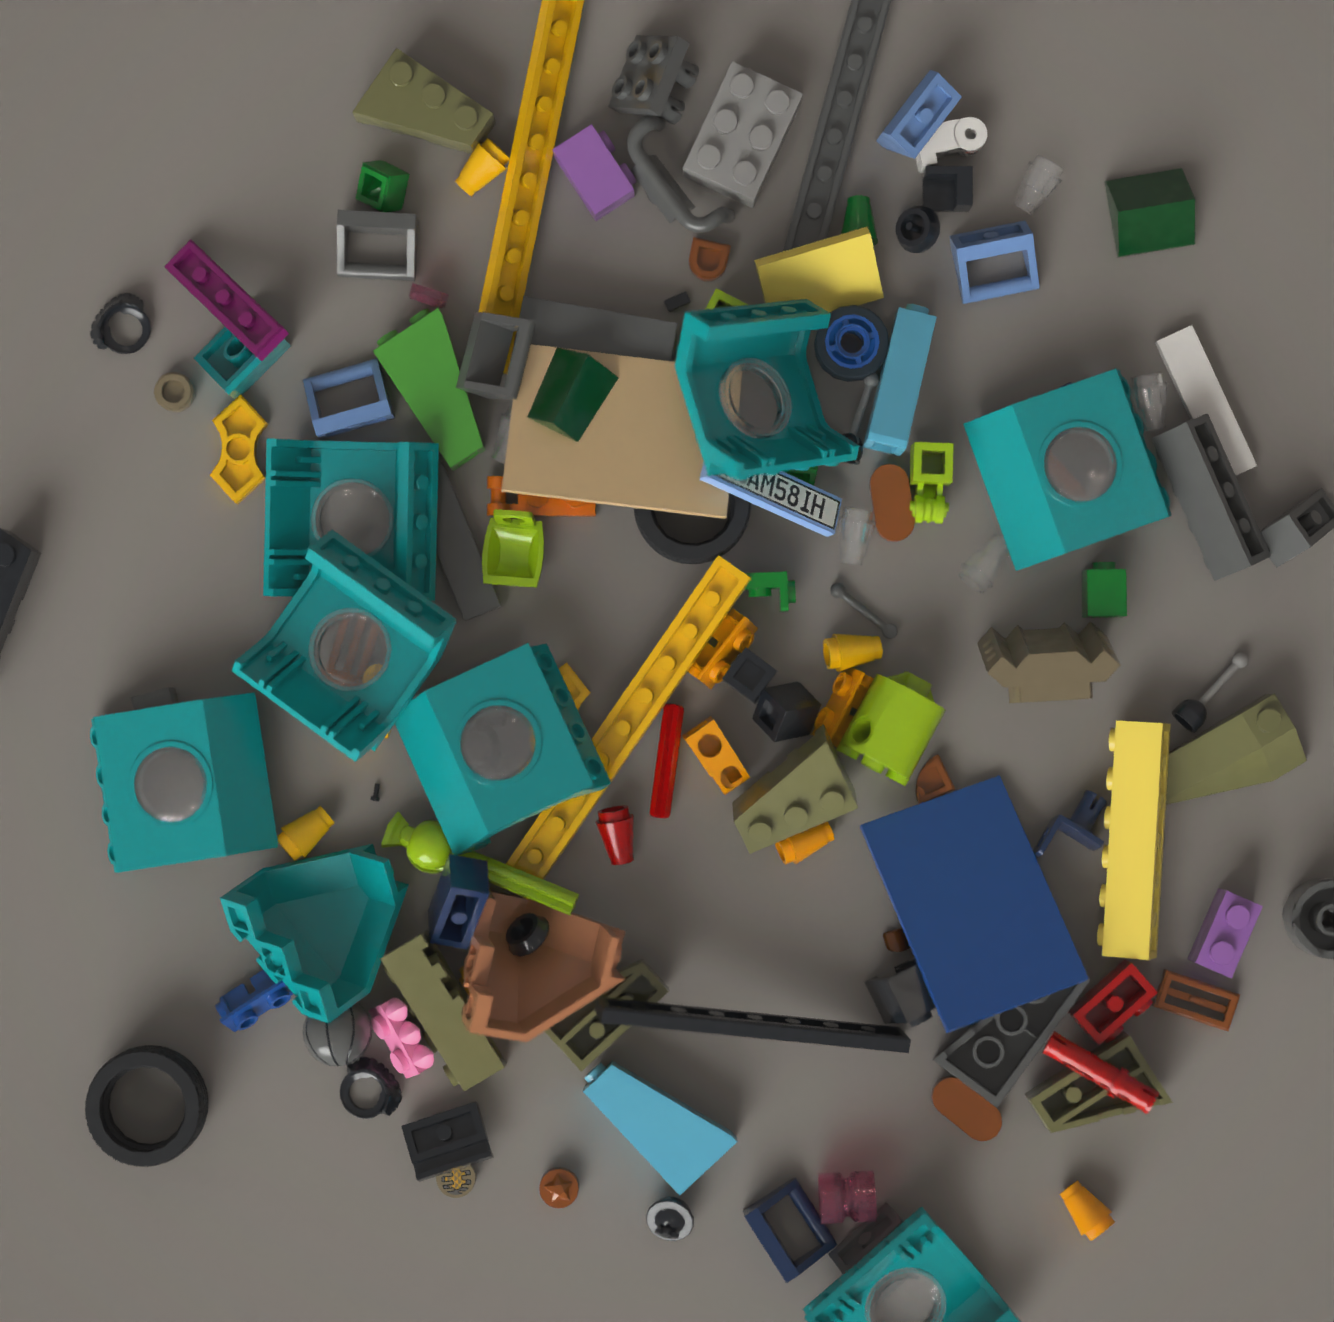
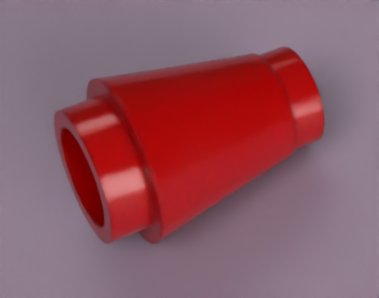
[595,805,634,865]

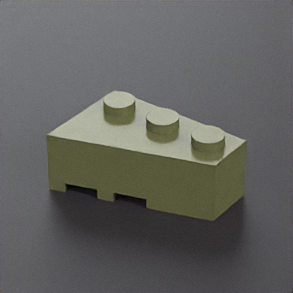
[352,48,496,154]
[732,724,858,854]
[545,959,669,1072]
[1024,1031,1173,1133]

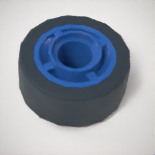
[814,305,889,382]

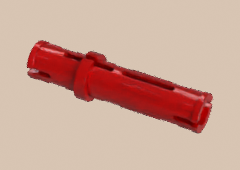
[1042,1031,1160,1114]

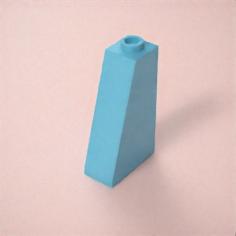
[863,304,937,457]
[583,1060,737,1196]

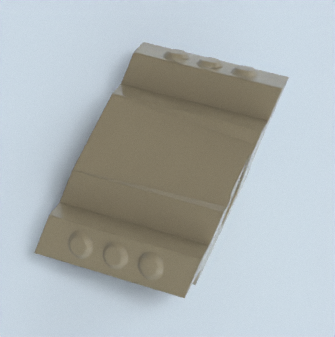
[977,621,1120,703]

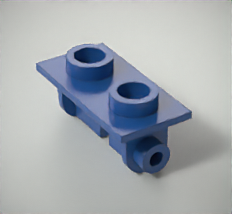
[215,970,293,1032]

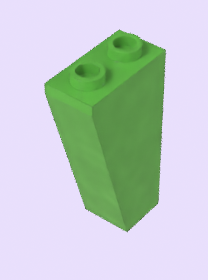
[373,308,485,471]

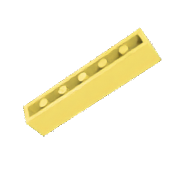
[1097,720,1171,960]

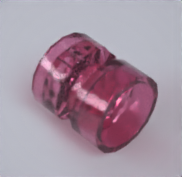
[818,1171,877,1224]

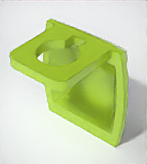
[482,509,544,588]

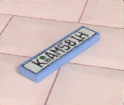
[700,461,842,537]

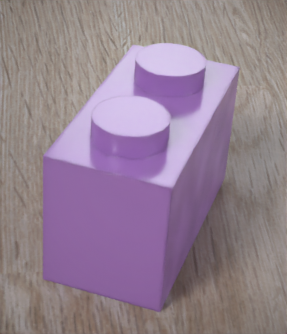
[552,124,637,221]
[1187,888,1263,979]

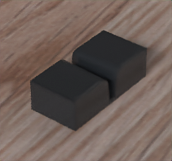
[664,291,691,312]

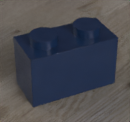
[428,854,490,949]

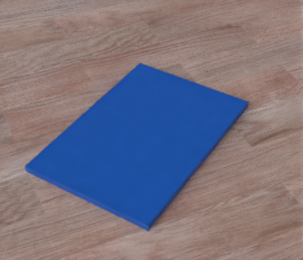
[860,775,1089,1033]

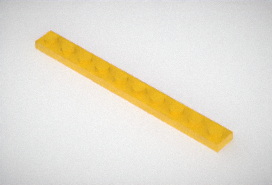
[478,0,584,374]
[506,555,752,900]

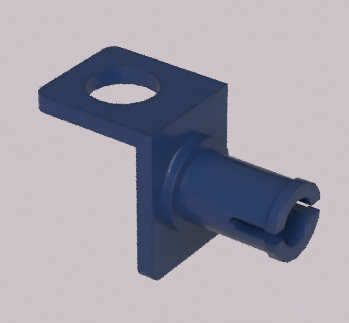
[1033,790,1107,858]

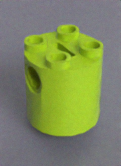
[836,671,946,787]

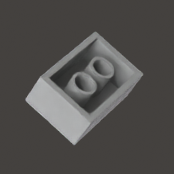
[683,61,803,208]

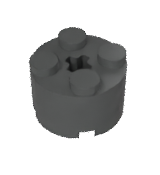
[1282,878,1334,959]

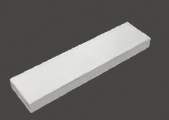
[1155,325,1257,475]

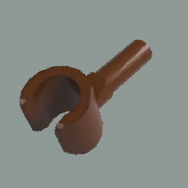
[883,928,911,952]

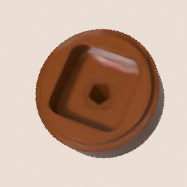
[539,1167,579,1208]

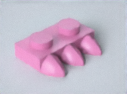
[369,998,434,1079]

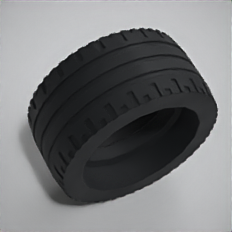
[634,493,751,564]
[85,1045,208,1167]

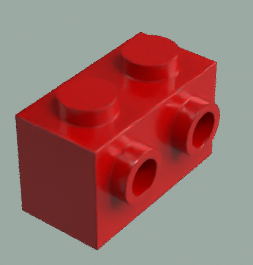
[1068,959,1158,1045]

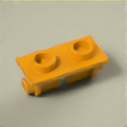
[688,608,758,689]
[811,668,874,747]

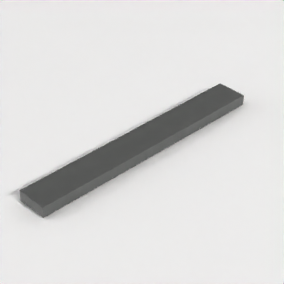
[783,0,891,251]

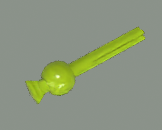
[381,811,579,916]

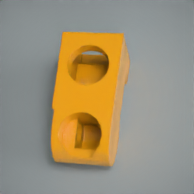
[682,716,750,795]

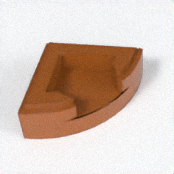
[916,754,955,804]

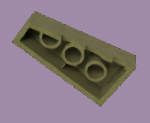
[380,929,507,1091]

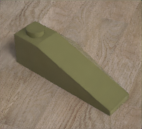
[1166,693,1307,805]

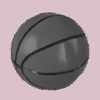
[303,1003,372,1066]

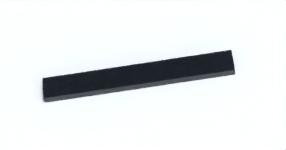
[595,997,911,1053]

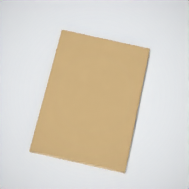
[501,344,742,519]

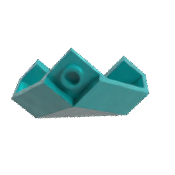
[220,843,409,1024]

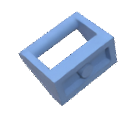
[876,70,962,159]
[949,220,1039,304]
[303,358,395,439]

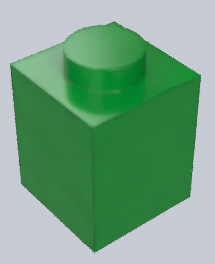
[1082,562,1127,618]

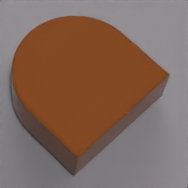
[689,237,731,281]

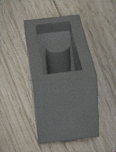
[1260,488,1334,568]

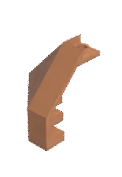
[462,891,625,1042]

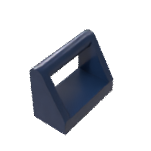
[743,1178,838,1283]

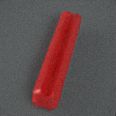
[649,703,684,819]

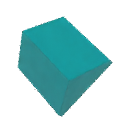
[194,327,291,399]

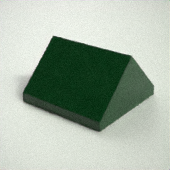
[1105,168,1195,258]
[527,347,619,442]

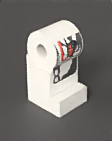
[915,117,987,173]

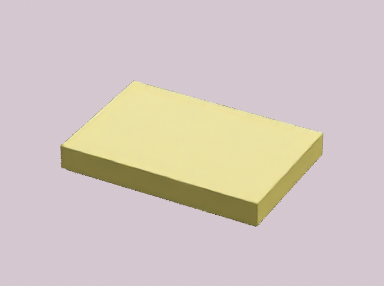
[754,227,884,313]

